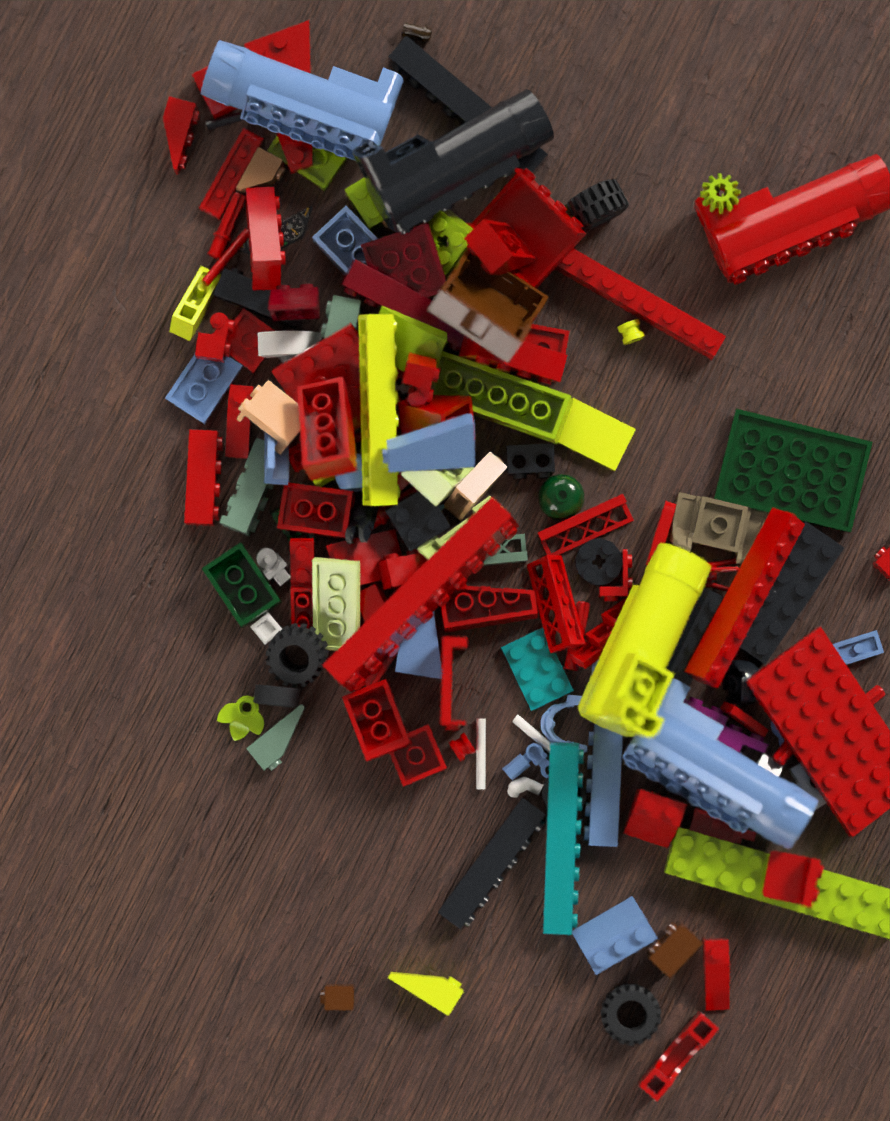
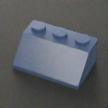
[572,896,658,975]

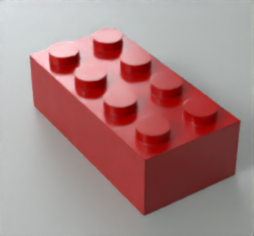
[297,377,357,481]

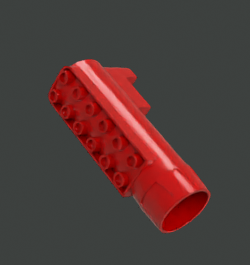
[694,154,890,285]

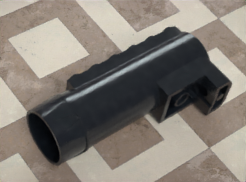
[352,89,554,234]

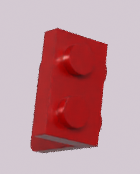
[762,850,823,908]

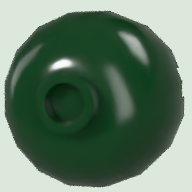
[538,474,585,521]

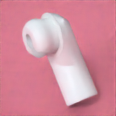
[507,777,543,798]

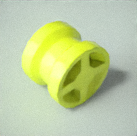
[617,319,645,345]

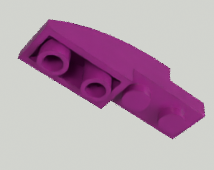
[683,696,768,753]

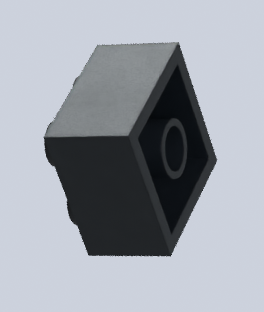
[384,490,450,551]

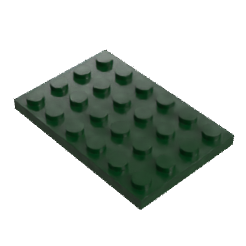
[714,409,873,533]

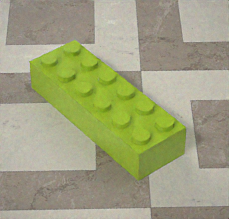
[430,351,573,444]

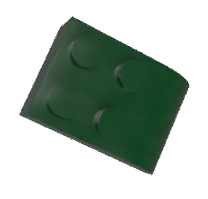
[202,542,282,628]

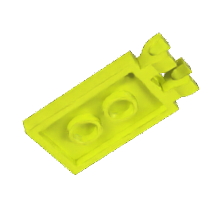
[558,398,636,471]

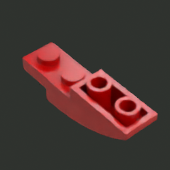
[290,538,315,629]

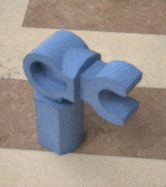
[502,743,550,781]

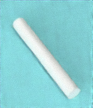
[512,715,551,753]
[476,719,486,789]

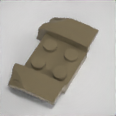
[670,492,769,563]

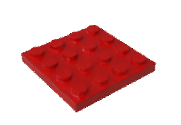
[272,323,402,430]

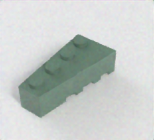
[219,438,275,536]

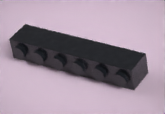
[438,798,546,929]

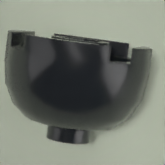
[722,660,759,707]

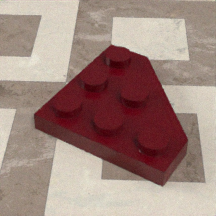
[361,222,447,297]

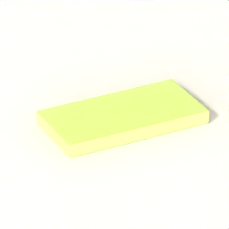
[312,557,360,651]

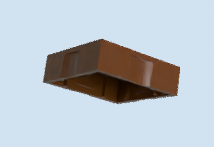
[428,249,548,363]

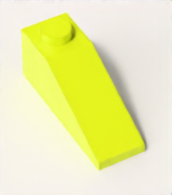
[169,266,221,341]
[388,972,464,1016]

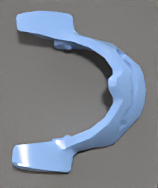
[541,695,587,753]

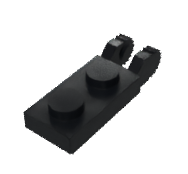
[345,491,380,544]

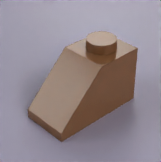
[236,147,286,194]

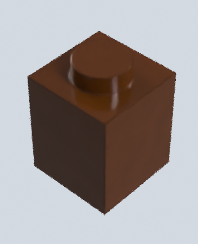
[320,984,354,1010]

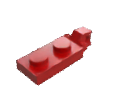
[689,808,756,844]

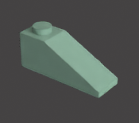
[246,704,306,771]

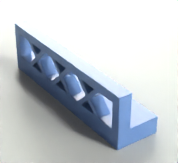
[264,431,289,485]

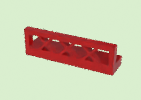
[537,494,634,555]
[527,555,586,653]

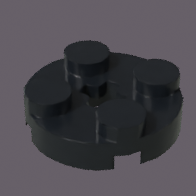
[575,539,622,586]

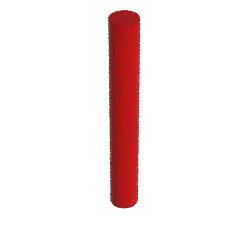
[201,229,249,286]

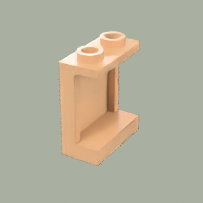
[237,380,300,455]

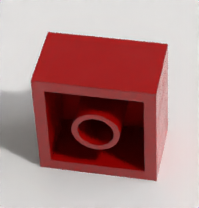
[389,724,447,787]

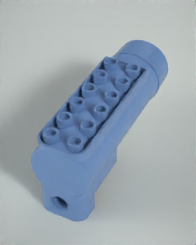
[201,40,403,160]
[623,679,818,850]

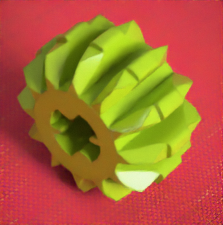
[700,173,741,214]

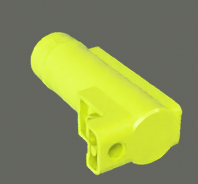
[578,543,711,738]

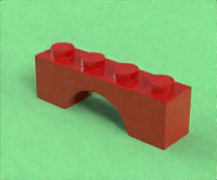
[637,1011,719,1102]

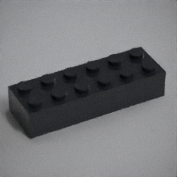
[739,521,844,665]

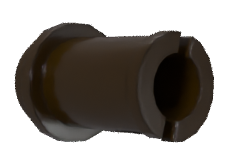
[402,22,432,44]

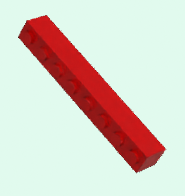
[555,248,726,360]
[685,508,805,688]

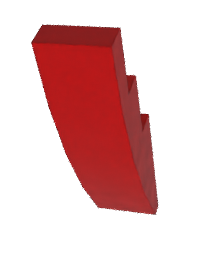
[569,597,627,669]

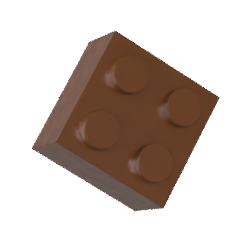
[646,921,703,978]

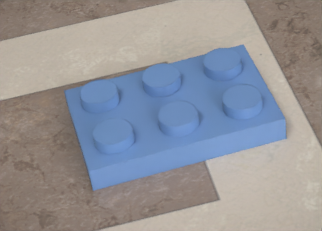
[165,354,243,425]

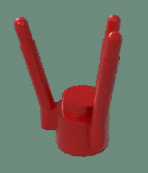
[704,558,739,592]

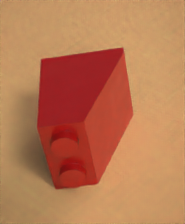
[398,395,476,440]
[623,789,686,848]

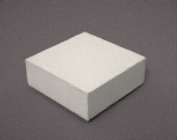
[250,612,282,645]

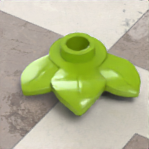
[217,696,264,741]

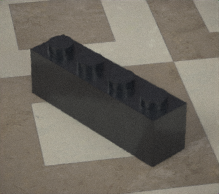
[214,267,306,331]

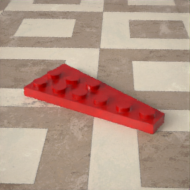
[244,20,313,174]

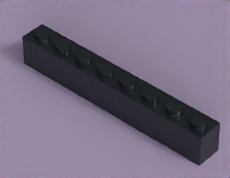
[388,36,548,174]

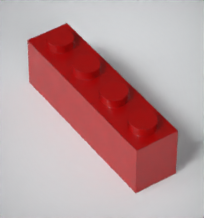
[184,429,223,526]

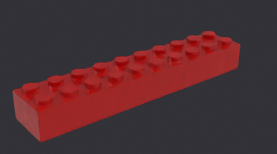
[322,497,519,692]

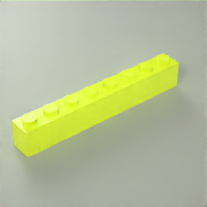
[358,314,400,506]

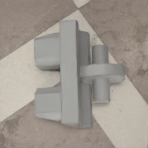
[256,548,291,586]

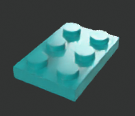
[501,628,574,711]

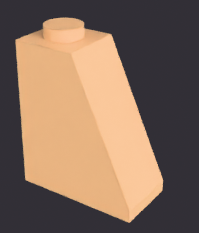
[444,452,507,521]

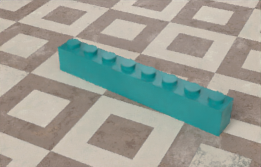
[543,742,584,935]

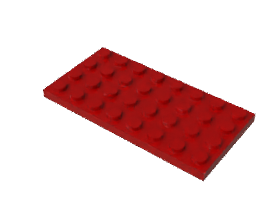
[745,627,890,837]

